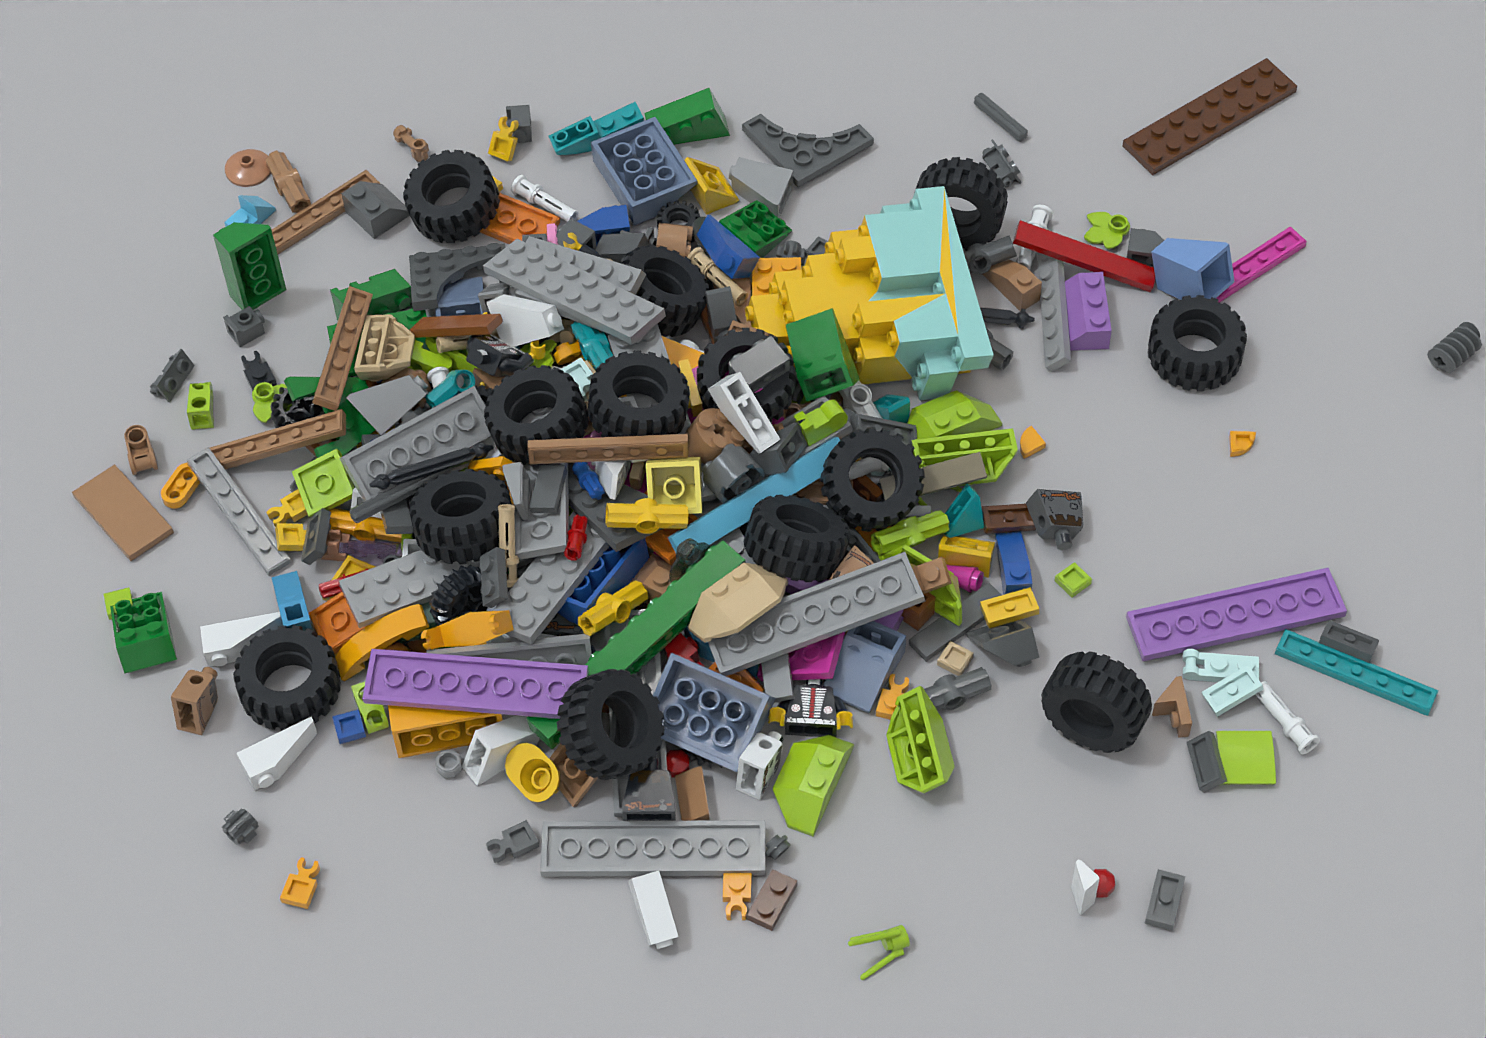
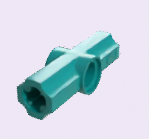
[571,321,613,371]

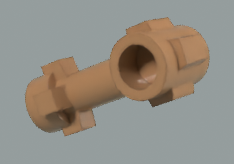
[393,125,429,162]

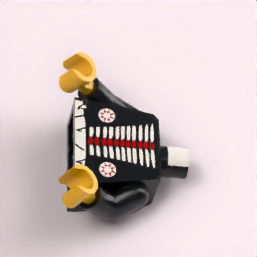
[466,312,546,377]
[768,679,853,738]

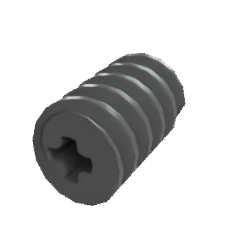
[1427,322,1482,373]

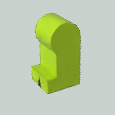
[407,340,453,380]
[187,382,214,430]
[793,400,848,446]
[351,681,389,734]

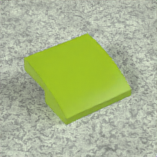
[1216,731,1276,785]

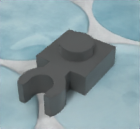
[486,820,539,863]

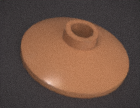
[225,149,271,187]

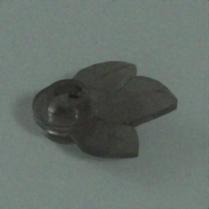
[669,538,710,582]

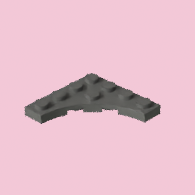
[742,114,874,188]
[409,243,506,311]

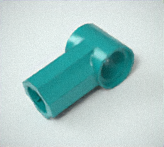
[424,370,475,409]

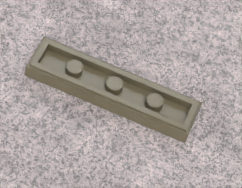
[880,452,987,500]

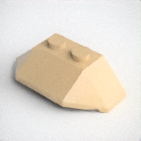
[354,315,415,382]
[688,563,788,643]

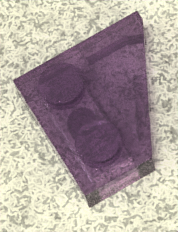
[339,539,401,559]

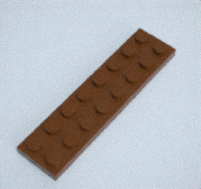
[1122,58,1297,176]

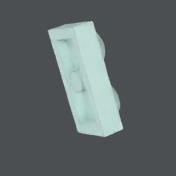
[1202,665,1264,717]

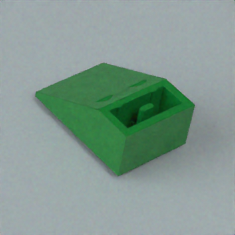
[719,200,792,258]
[786,308,860,401]
[110,591,177,674]

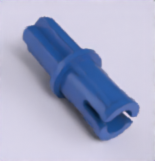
[572,462,605,500]

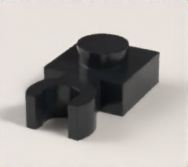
[241,351,277,392]

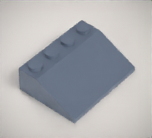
[591,117,697,225]
[653,653,776,772]

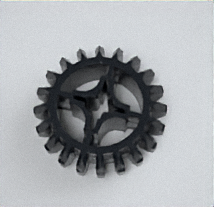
[270,387,325,428]
[429,564,488,626]

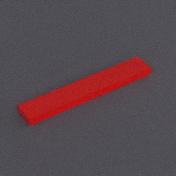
[1013,220,1155,292]

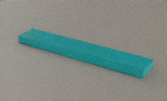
[1275,629,1439,716]

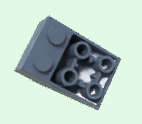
[435,277,484,316]
[823,621,906,714]

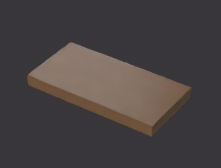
[72,464,174,561]

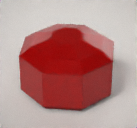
[666,750,690,778]
[1093,869,1115,898]

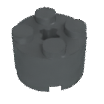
[701,443,764,504]

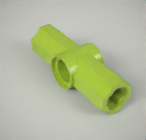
[871,510,949,556]

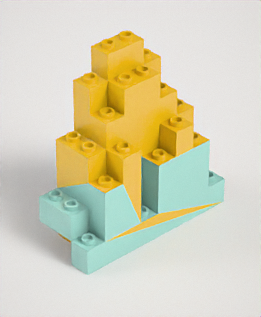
[745,186,994,400]

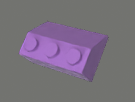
[1065,272,1112,351]

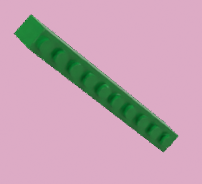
[526,540,746,750]

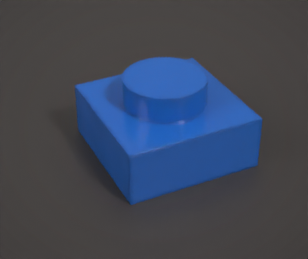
[332,709,366,744]

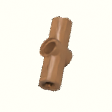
[265,150,311,213]

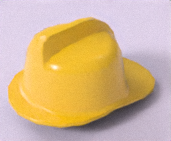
[505,743,561,802]

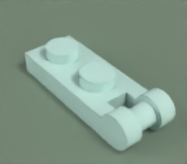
[1183,649,1259,682]

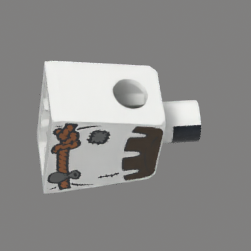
[736,731,784,800]

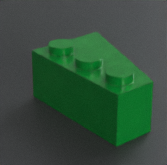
[644,88,730,145]
[330,269,412,321]

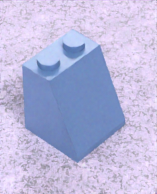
[1151,238,1235,300]

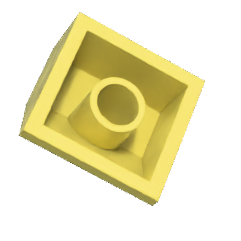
[646,457,702,514]

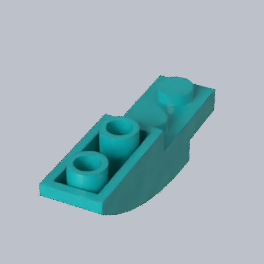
[548,101,645,155]

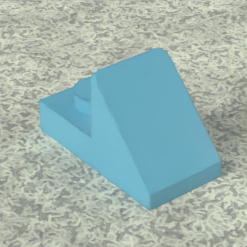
[224,195,276,227]

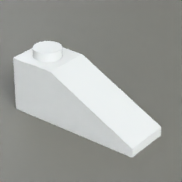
[708,372,780,454]
[592,460,631,499]
[200,612,283,667]
[237,717,317,791]

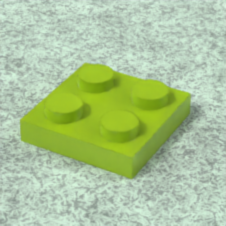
[292,449,354,517]

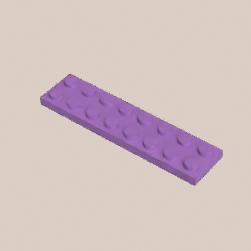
[1126,567,1347,661]
[362,649,589,719]

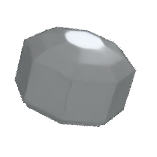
[435,750,462,778]

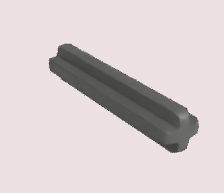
[974,93,1028,141]

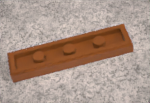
[410,314,503,338]

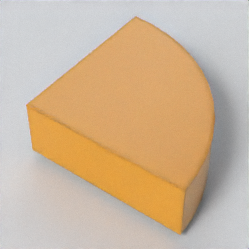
[1020,425,1046,459]
[1229,431,1256,457]

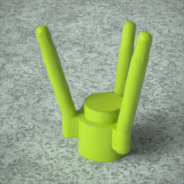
[848,925,910,980]

